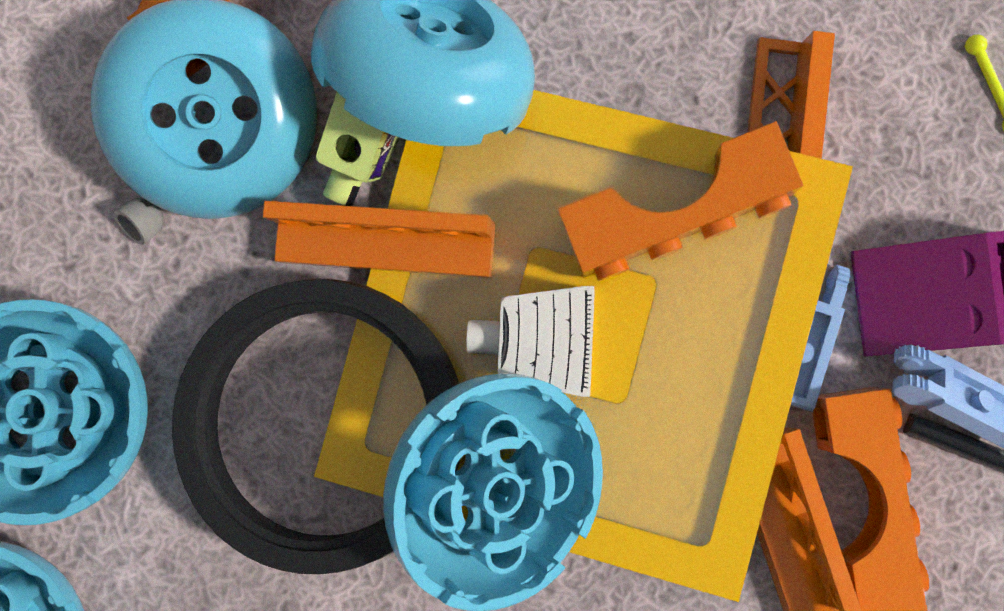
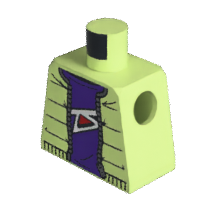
[316,92,400,206]

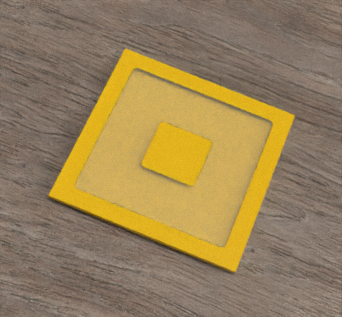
[314,90,853,602]

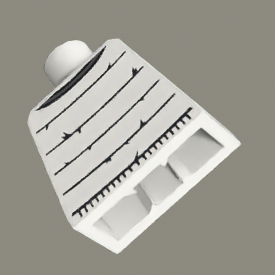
[466,286,595,397]

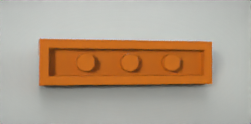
[747,31,835,159]
[263,201,496,278]
[757,427,862,611]

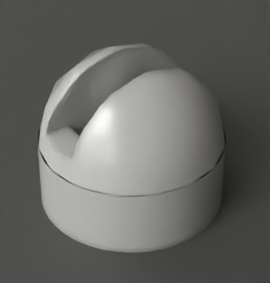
[113,198,164,245]

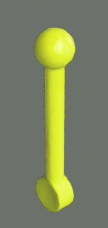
[965,34,1004,131]

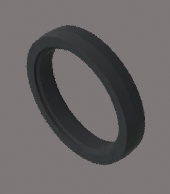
[172,279,460,575]

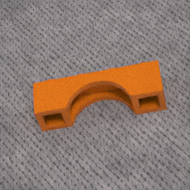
[558,121,804,282]
[812,387,929,611]

